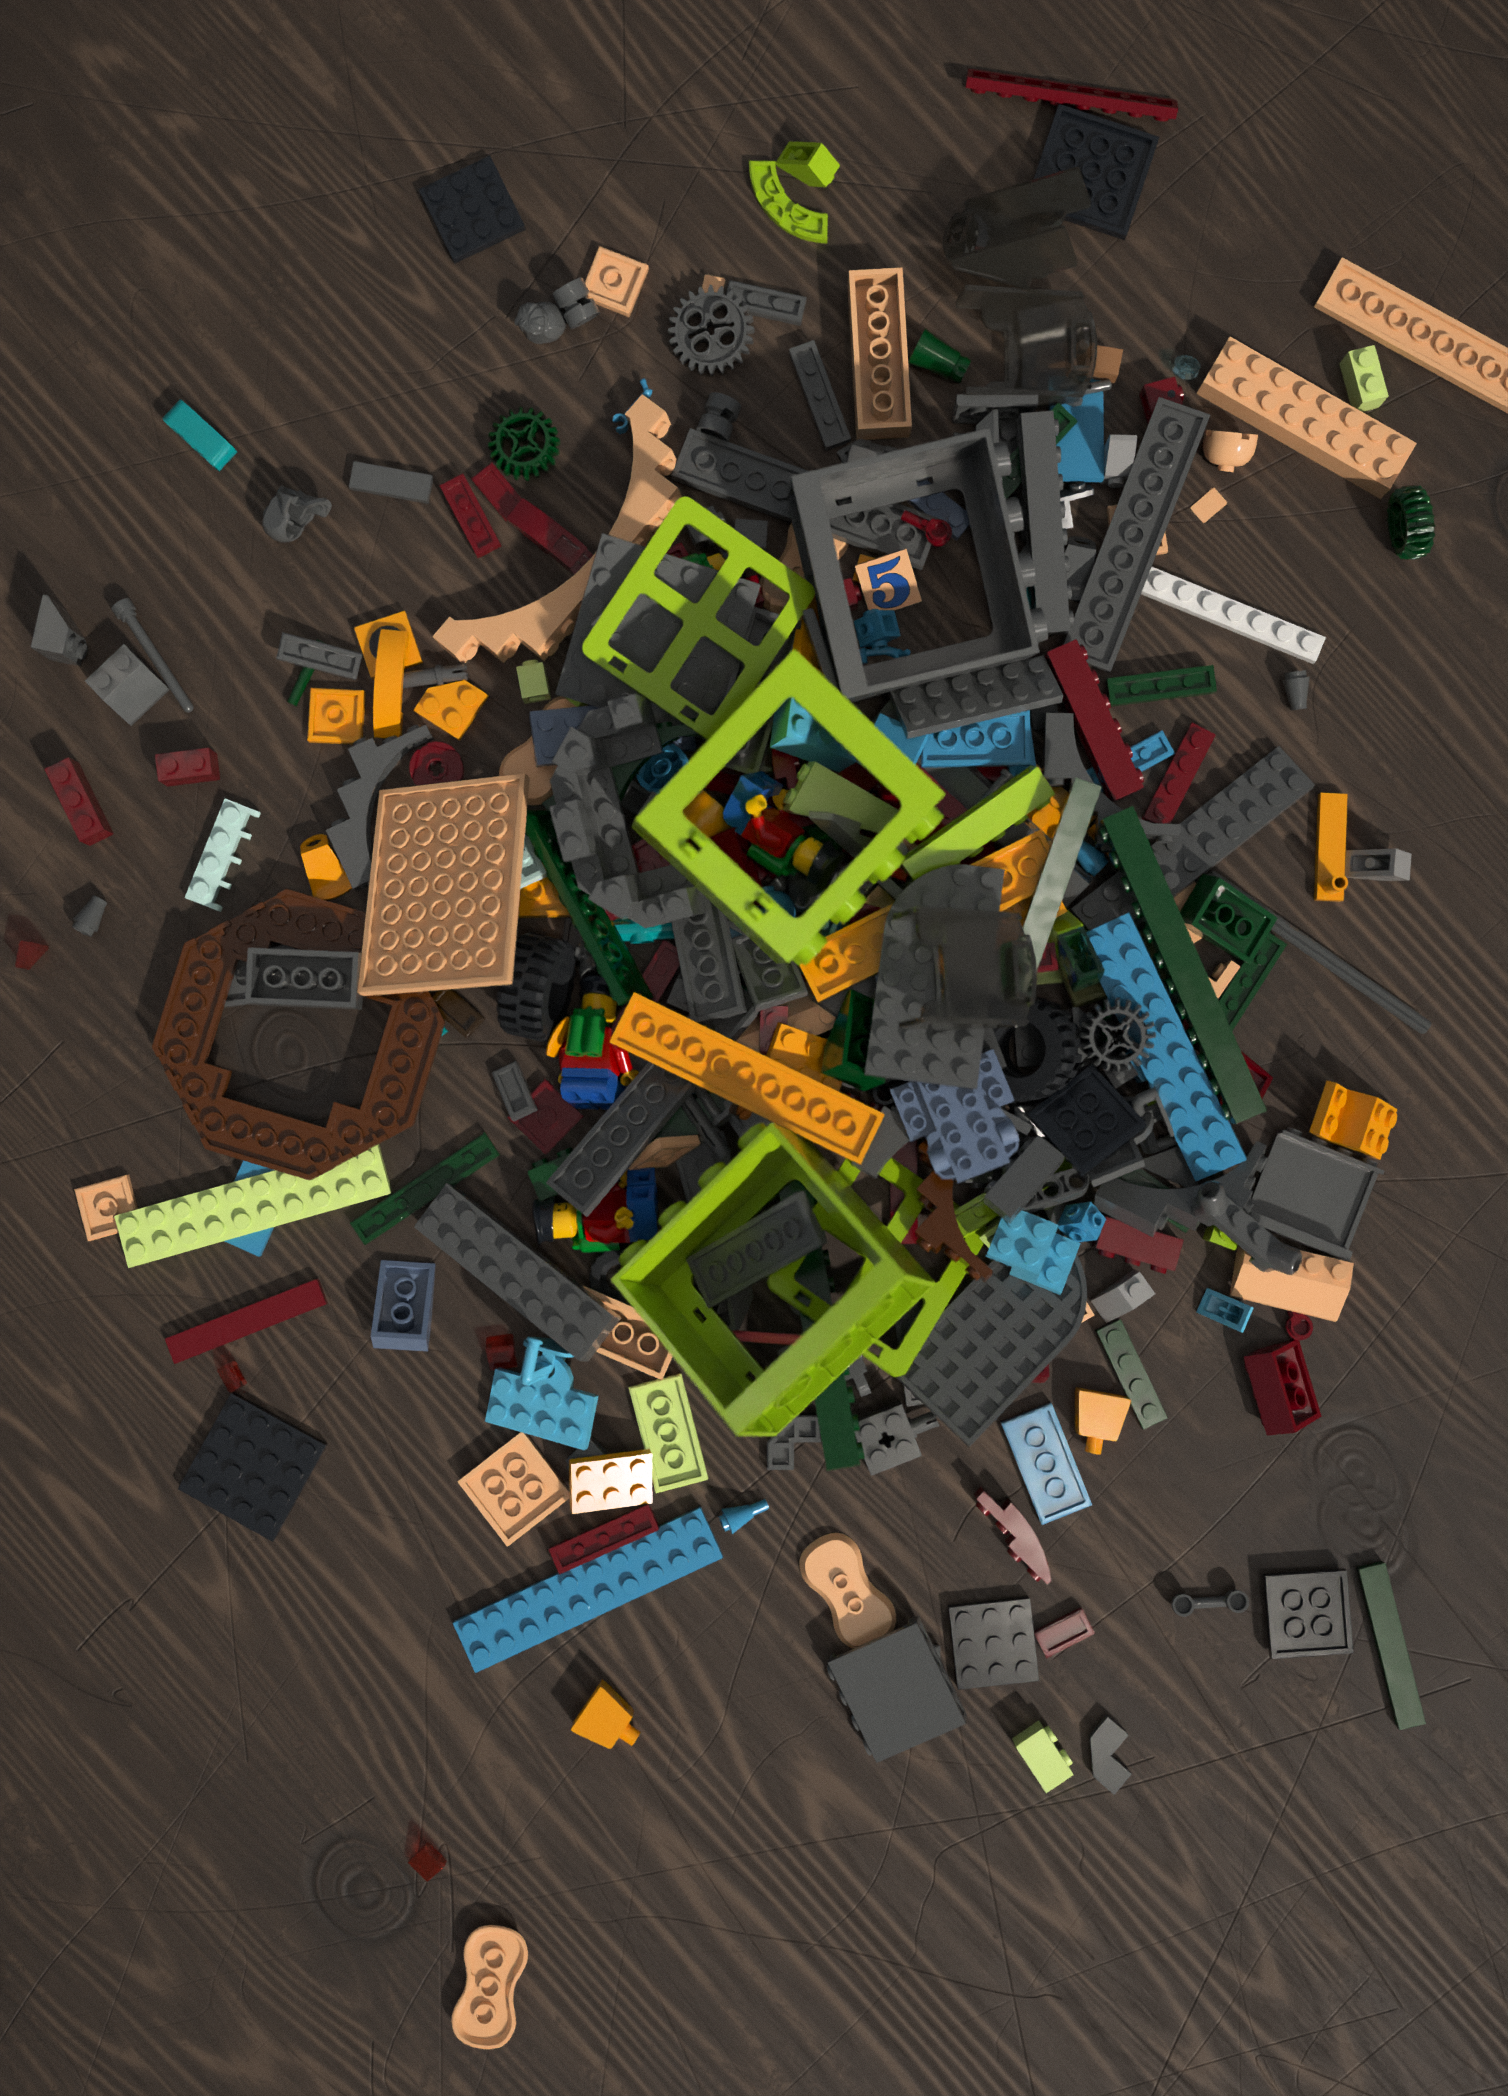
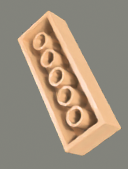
[847,267,912,440]

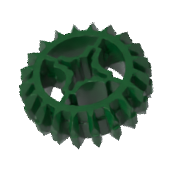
[488,406,560,481]
[1386,485,1436,560]

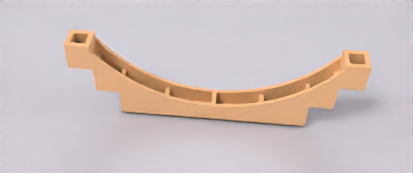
[432,394,682,664]

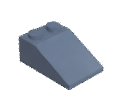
[371,1260,436,1351]

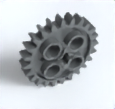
[668,285,755,376]

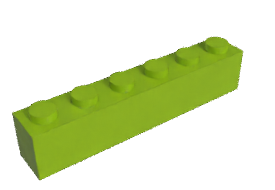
[900,765,1055,882]

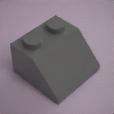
[31,595,87,667]
[85,644,170,726]

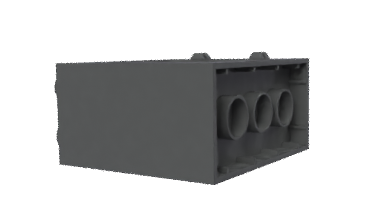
[785,428,1048,703]

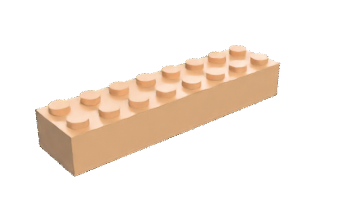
[1196,337,1417,499]

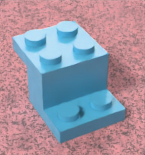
[986,1210,1081,1295]

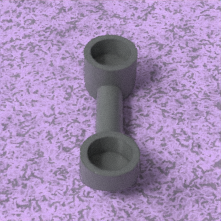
[1171,1589,1249,1617]

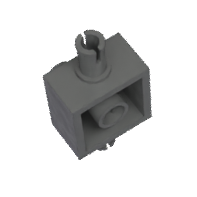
[854,1400,939,1476]

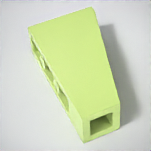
[783,762,898,833]

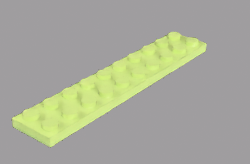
[114,1144,392,1268]

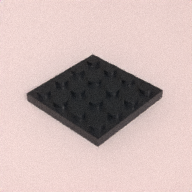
[1025,104,1159,240]
[178,1392,328,1542]

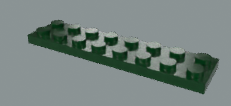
[525,810,653,1005]

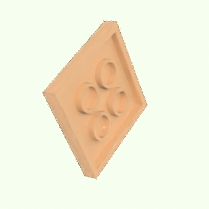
[458,1432,570,1547]

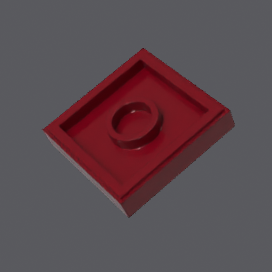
[507,1079,584,1155]

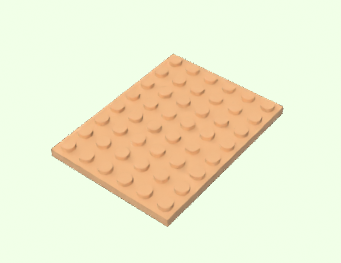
[357,773,530,996]

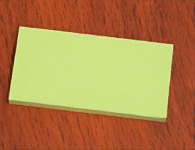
[629,1373,708,1493]

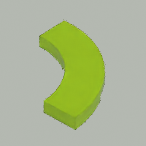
[749,161,828,244]

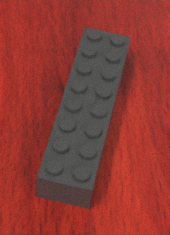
[414,1183,621,1362]

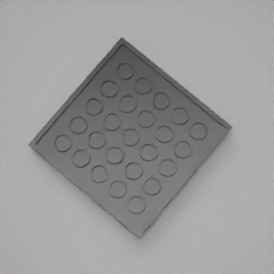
[555,533,761,741]

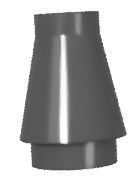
[1282,670,1310,710]
[71,895,107,937]

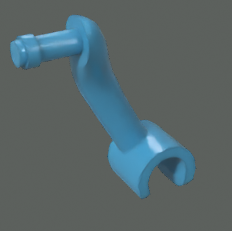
[612,378,652,434]
[859,646,910,664]

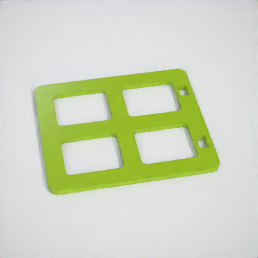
[582,497,815,741]
[767,1157,987,1377]

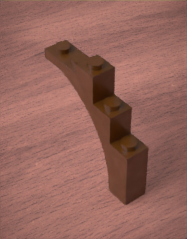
[915,1139,993,1283]

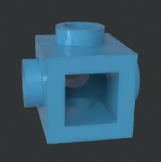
[854,609,901,650]
[1058,1202,1106,1242]

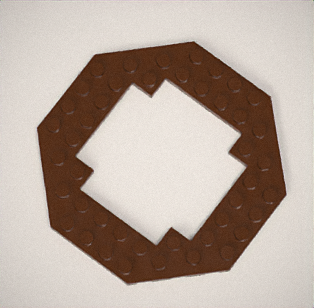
[152,889,446,1180]

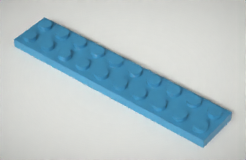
[1079,912,1247,1181]
[453,1506,723,1673]

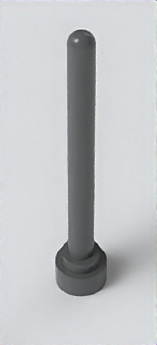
[111,598,194,713]

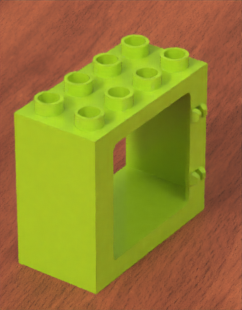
[632,649,945,966]
[610,1122,936,1436]

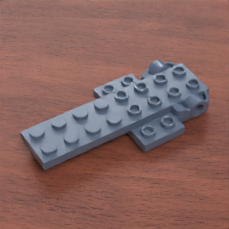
[875,975,1019,1184]

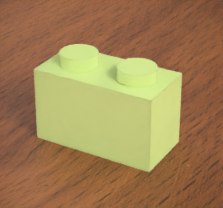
[1339,345,1388,412]
[1012,1721,1074,1793]

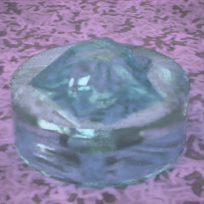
[1172,355,1201,380]

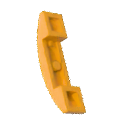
[373,629,409,738]

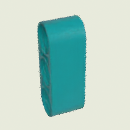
[162,399,237,472]

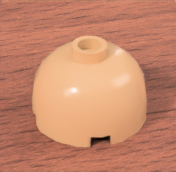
[1203,430,1258,472]

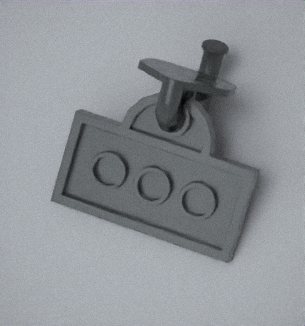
[1087,1084,1177,1187]

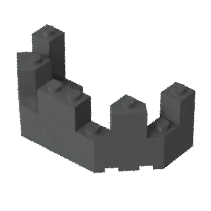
[549,694,706,928]

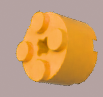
[682,789,732,838]

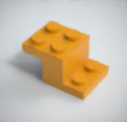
[1309,1080,1397,1160]

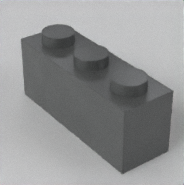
[984,1135,1065,1224]

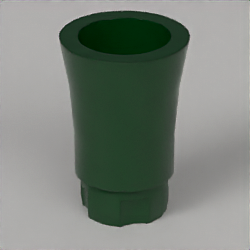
[908,328,971,384]

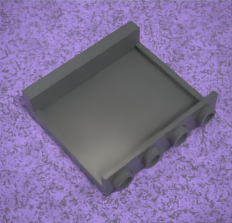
[1249,1127,1385,1262]
[827,1615,967,1763]

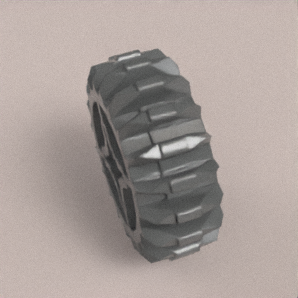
[1080,997,1156,1072]

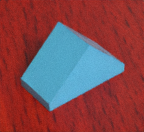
[1196,1288,1254,1333]

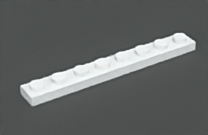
[1141,567,1326,664]

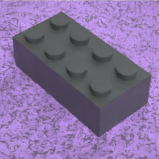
[245,948,363,1010]

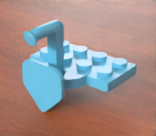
[485,1337,599,1450]

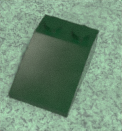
[1180,874,1278,964]
[821,989,886,1091]

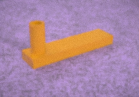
[1314,793,1348,902]

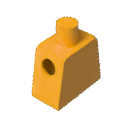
[1075,1387,1131,1454]
[571,1679,641,1749]

